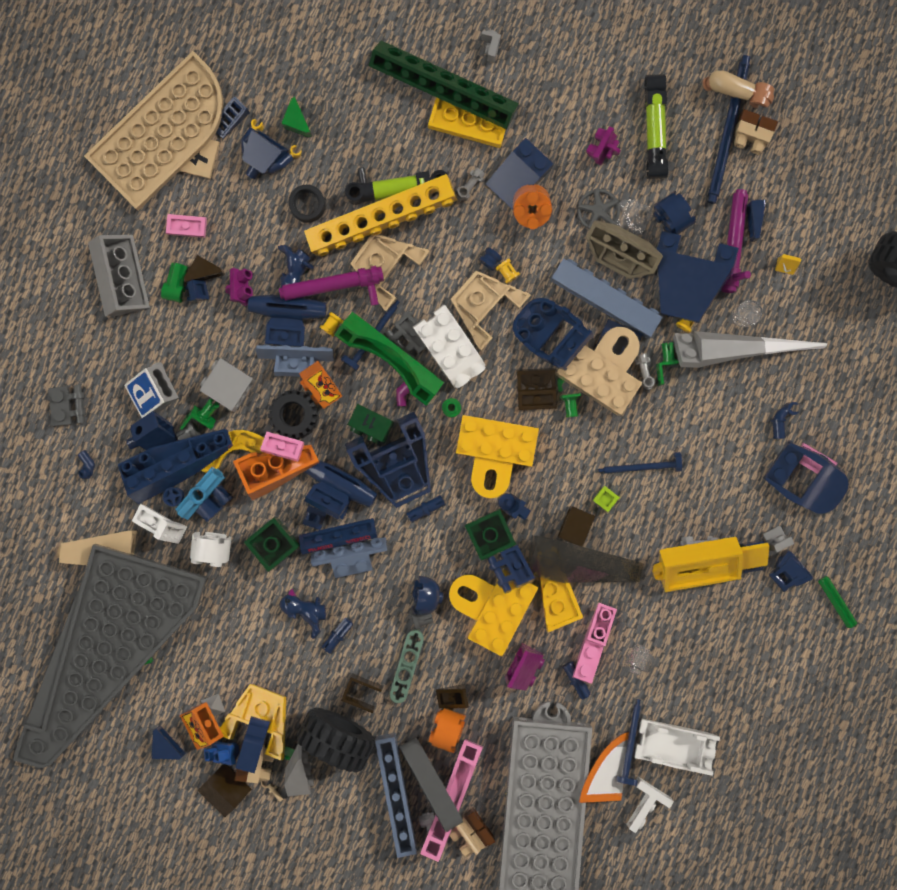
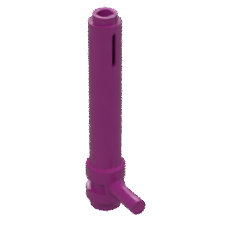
[721,189,751,293]
[279,265,384,306]

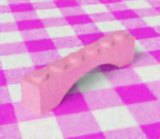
[420,739,484,862]

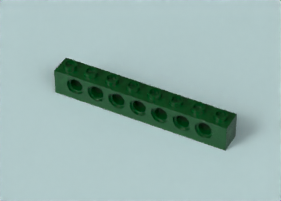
[369,40,519,129]

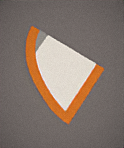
[579,732,629,803]

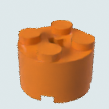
[513,184,552,229]
[428,708,466,753]

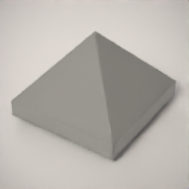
[201,694,225,716]

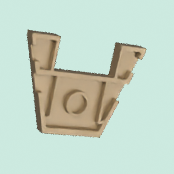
[350,234,430,312]
[451,271,531,351]

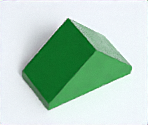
[282,97,312,138]

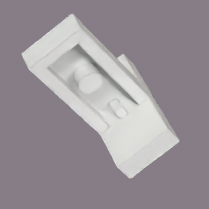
[132,504,187,544]
[627,777,674,833]

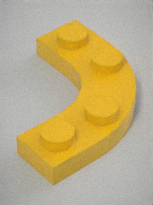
[201,430,264,473]

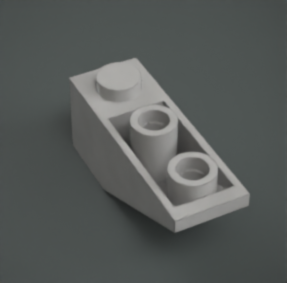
[284,744,314,796]

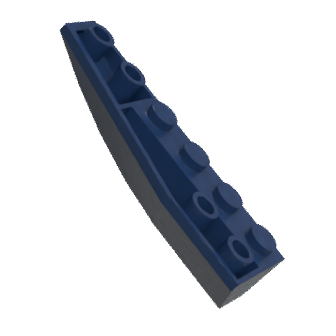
[118,429,233,504]

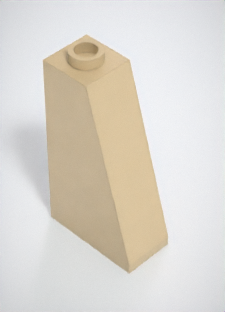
[57,530,137,566]

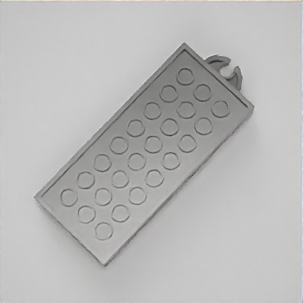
[498,701,592,890]

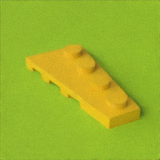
[428,97,506,148]
[536,546,583,632]

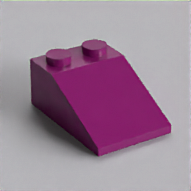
[505,643,545,690]

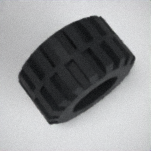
[268,390,319,439]

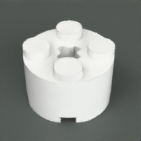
[190,532,231,567]

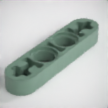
[390,629,424,703]

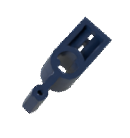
[235,716,270,774]

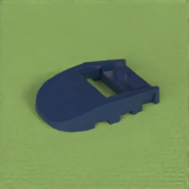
[513,298,594,371]
[763,440,849,514]

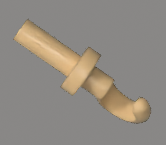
[261,781,283,802]

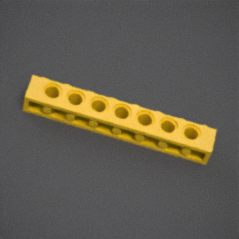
[304,174,457,256]

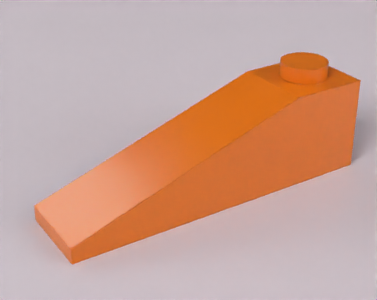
[233,445,319,501]

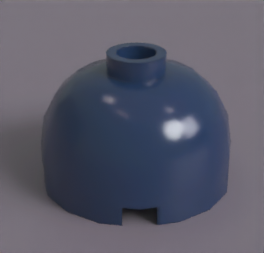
[412,576,443,615]

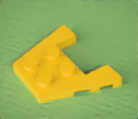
[219,684,287,760]

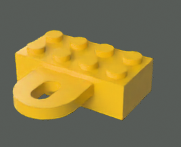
[456,415,539,498]
[449,568,538,657]

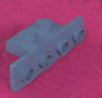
[256,345,334,377]
[311,537,387,578]

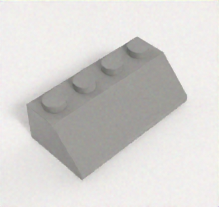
[88,235,150,316]

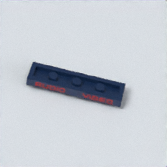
[299,518,377,555]

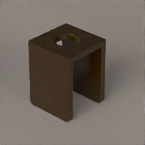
[558,506,595,547]
[341,673,383,713]

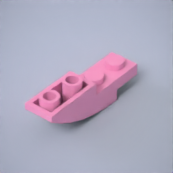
[572,603,617,684]

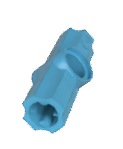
[176,467,225,520]

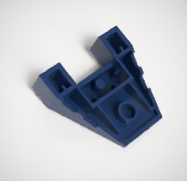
[657,231,739,323]
[345,412,431,508]

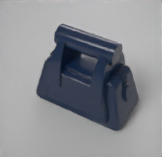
[769,549,813,592]

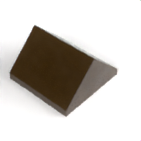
[197,764,252,817]

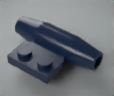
[248,294,326,347]
[304,461,377,519]

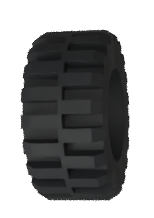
[868,231,897,288]
[297,707,376,773]

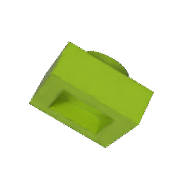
[592,486,620,512]

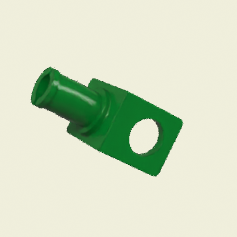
[656,342,680,386]
[557,378,581,418]
[179,399,219,430]

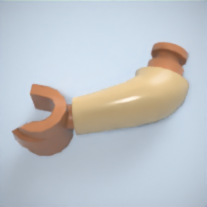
[703,70,774,108]

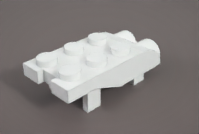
[413,305,486,388]
[634,718,720,776]

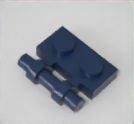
[487,545,535,594]

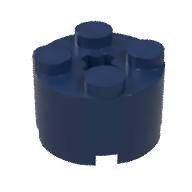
[653,191,696,234]

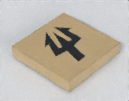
[179,140,220,179]

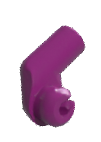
[396,382,410,406]

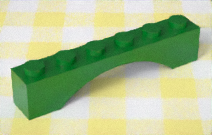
[334,311,444,406]

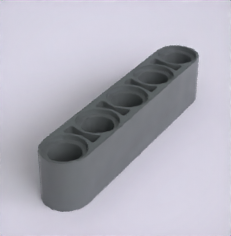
[399,737,463,832]

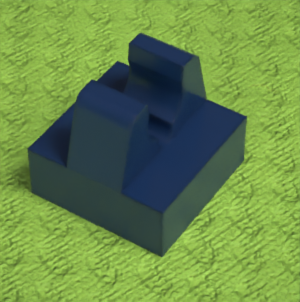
[185,280,209,301]
[302,506,327,530]

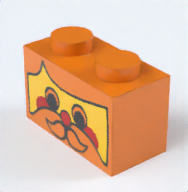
[299,361,342,409]
[180,702,224,750]

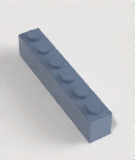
[550,258,663,339]
[375,733,417,858]

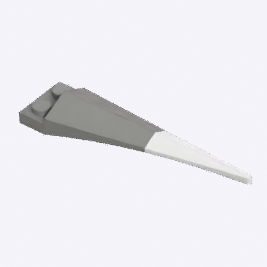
[673,331,827,368]

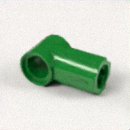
[161,263,189,303]

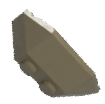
[586,220,663,279]

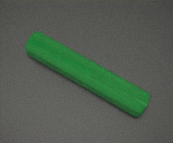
[818,576,857,628]

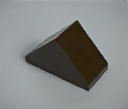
[184,255,225,283]
[436,684,469,708]

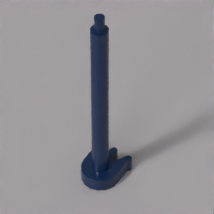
[341,300,400,371]
[598,452,682,473]
[616,699,641,786]

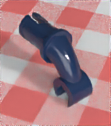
[771,402,799,439]

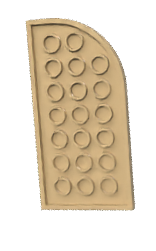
[84,51,223,211]

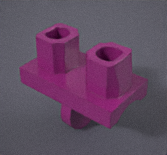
[586,126,621,166]
[225,267,253,306]

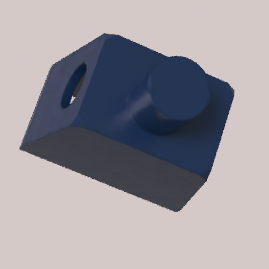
[126,411,177,450]

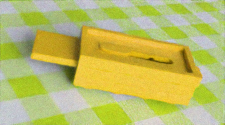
[652,537,770,592]

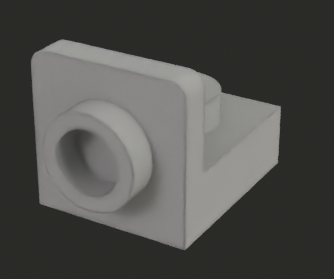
[481,30,501,63]
[763,526,795,552]

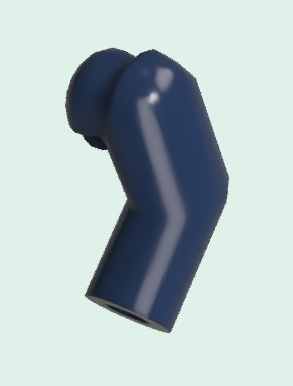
[77,450,95,479]

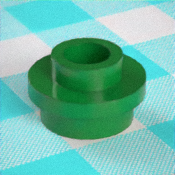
[442,398,461,417]

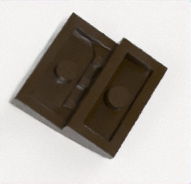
[517,368,557,410]

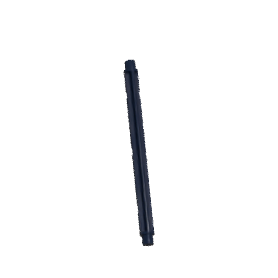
[708,55,751,204]

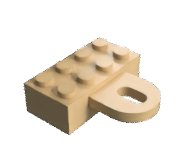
[555,327,642,416]

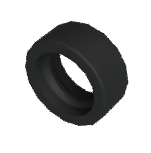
[289,185,326,223]

